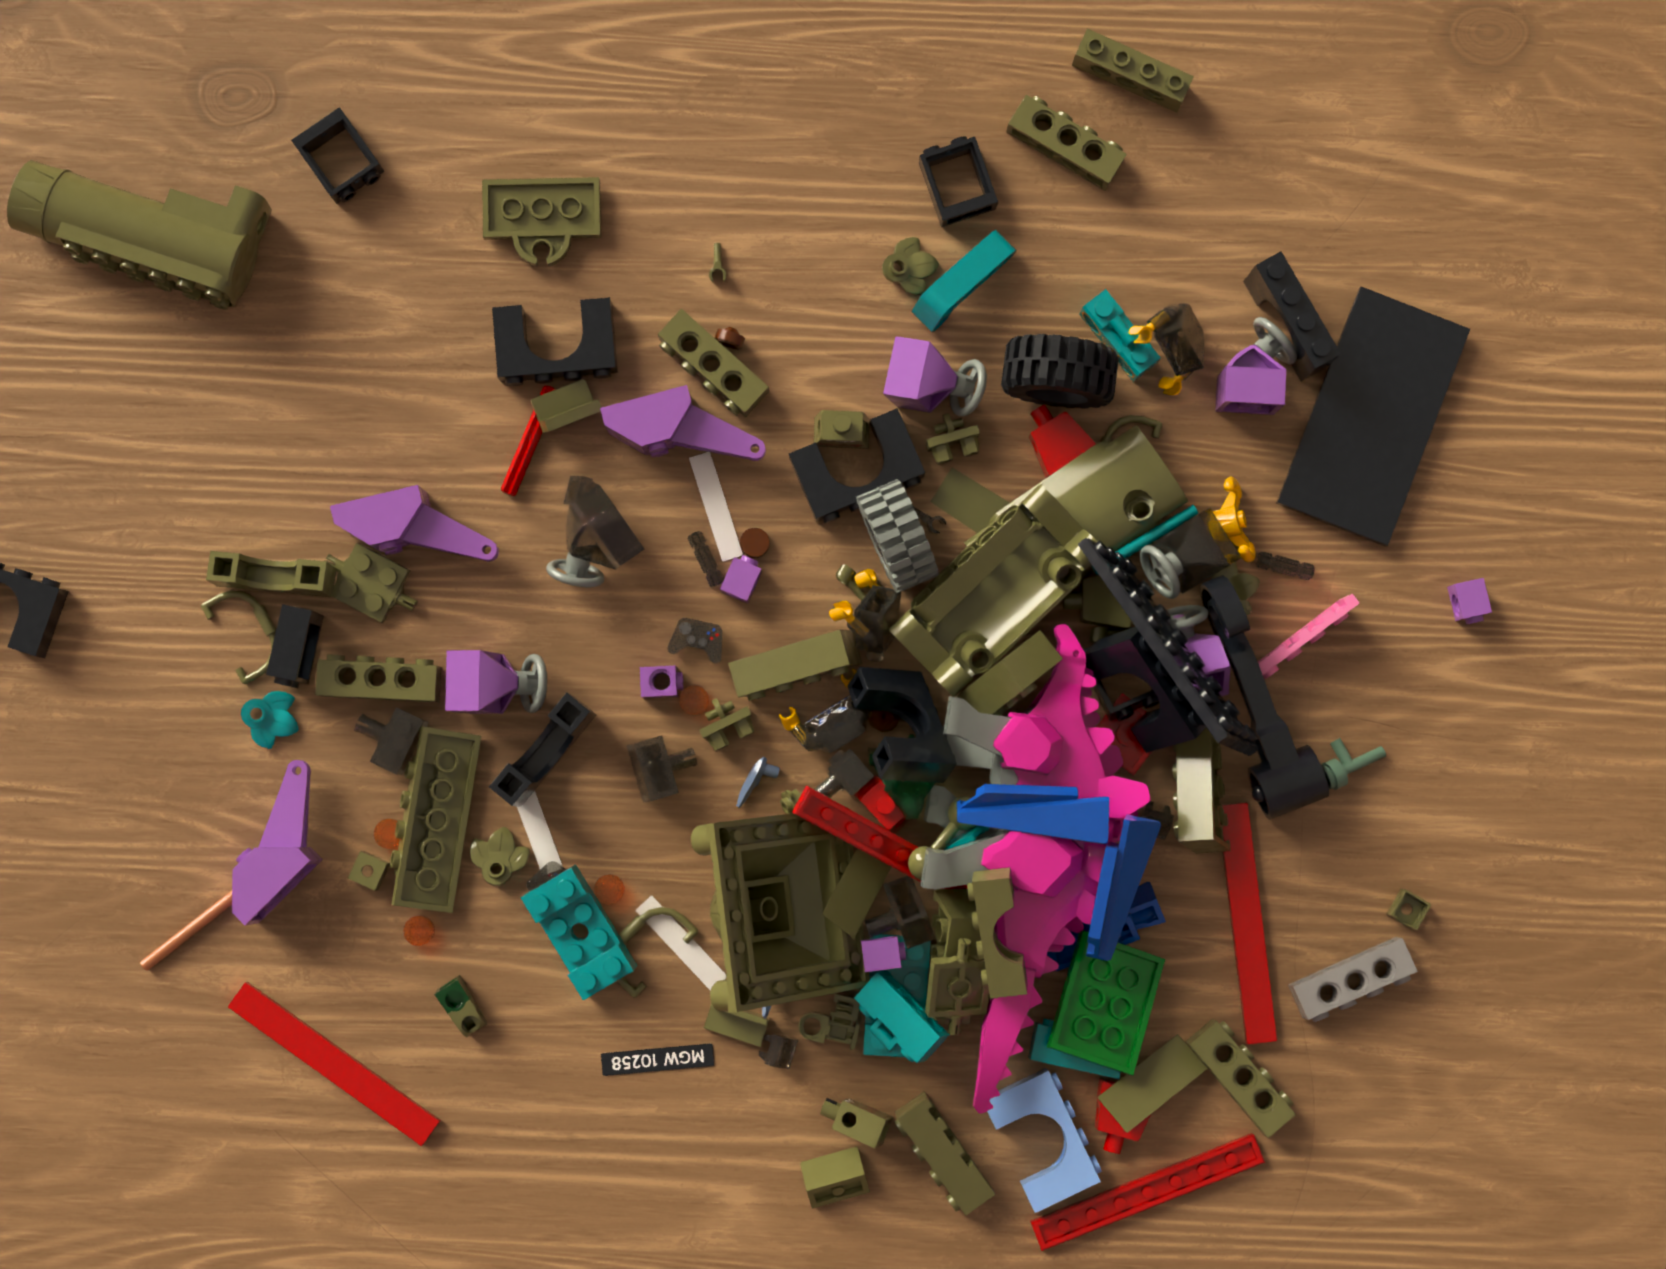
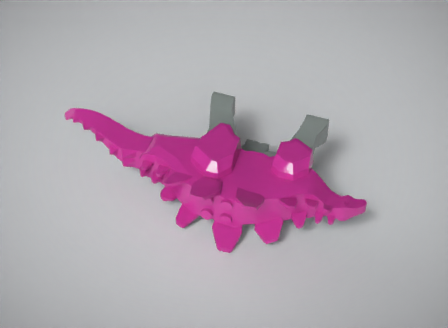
[920,624,1150,1114]

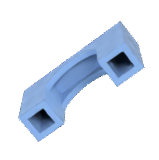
[987,1068,1102,1213]

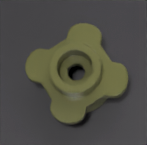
[780,789,801,814]

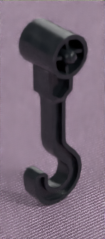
[1200,575,1329,820]

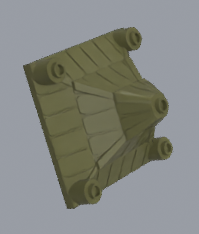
[691,807,870,1013]

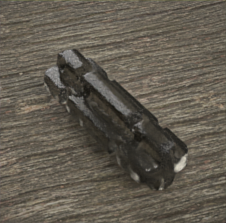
[688,531,724,587]
[1256,552,1315,580]

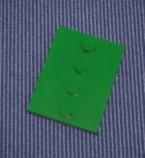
[1047,930,1165,1076]

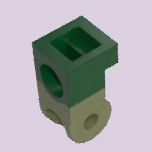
[434,975,487,1037]

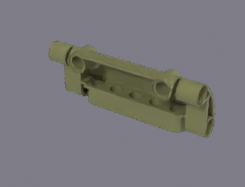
[964,425,1188,580]
[889,484,1098,697]

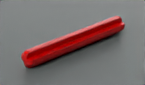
[501,385,556,496]

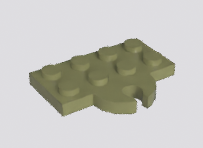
[482,177,601,267]

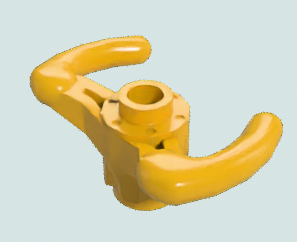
[1203,476,1256,563]

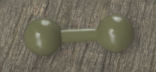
[908,796,976,880]

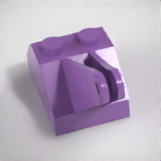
[600,385,766,461]
[330,485,499,562]
[232,760,323,925]

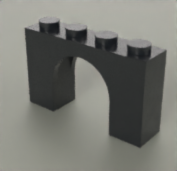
[1243,251,1341,382]
[492,297,618,386]
[789,408,925,524]
[0,563,69,658]
[1085,627,1206,753]
[847,667,957,783]
[489,692,597,807]

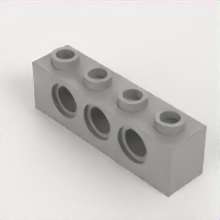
[1288,937,1418,1022]

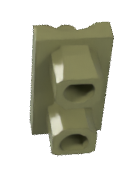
[925,413,980,465]
[699,698,754,751]

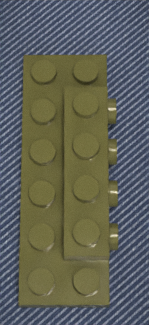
[390,726,481,913]

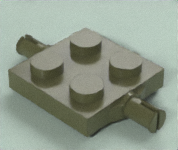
[324,543,418,623]
[925,938,989,1035]

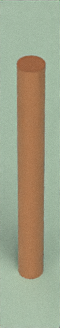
[140,890,232,971]

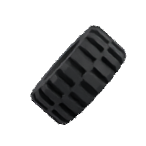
[1001,334,1119,409]

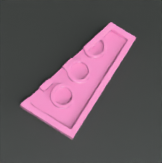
[1258,594,1359,679]

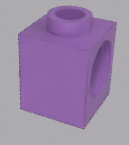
[720,555,762,604]
[1447,578,1492,625]
[640,665,684,699]
[861,936,906,972]

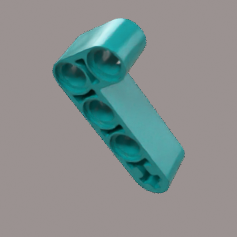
[911,229,1017,333]

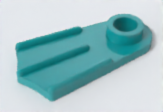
[944,826,989,850]

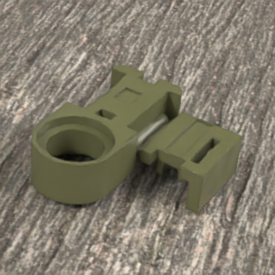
[799,993,860,1050]

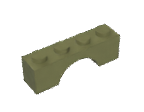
[206,551,336,597]
[967,867,1028,999]

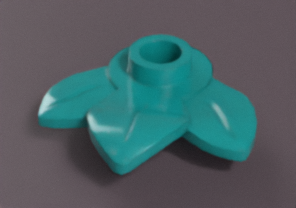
[241,691,299,749]

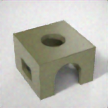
[348,851,390,891]
[1386,889,1431,930]

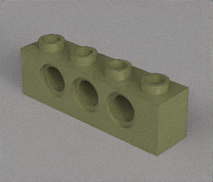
[1072,28,1194,113]
[1006,95,1127,191]
[658,309,769,417]
[315,654,442,703]
[1186,1019,1296,1138]

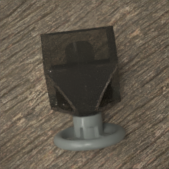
[546,484,644,588]
[1140,508,1241,599]

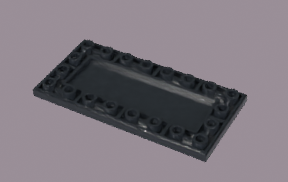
[1276,286,1470,547]
[1078,538,1258,756]

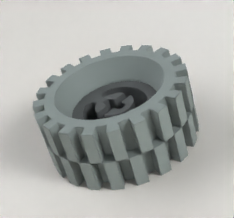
[856,479,939,593]

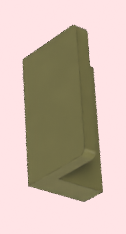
[531,379,602,433]
[704,1003,770,1047]
[800,1147,870,1209]

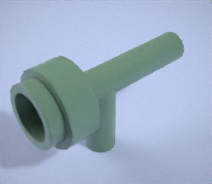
[1322,738,1386,790]

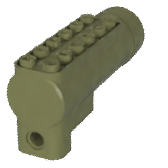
[7,160,272,310]

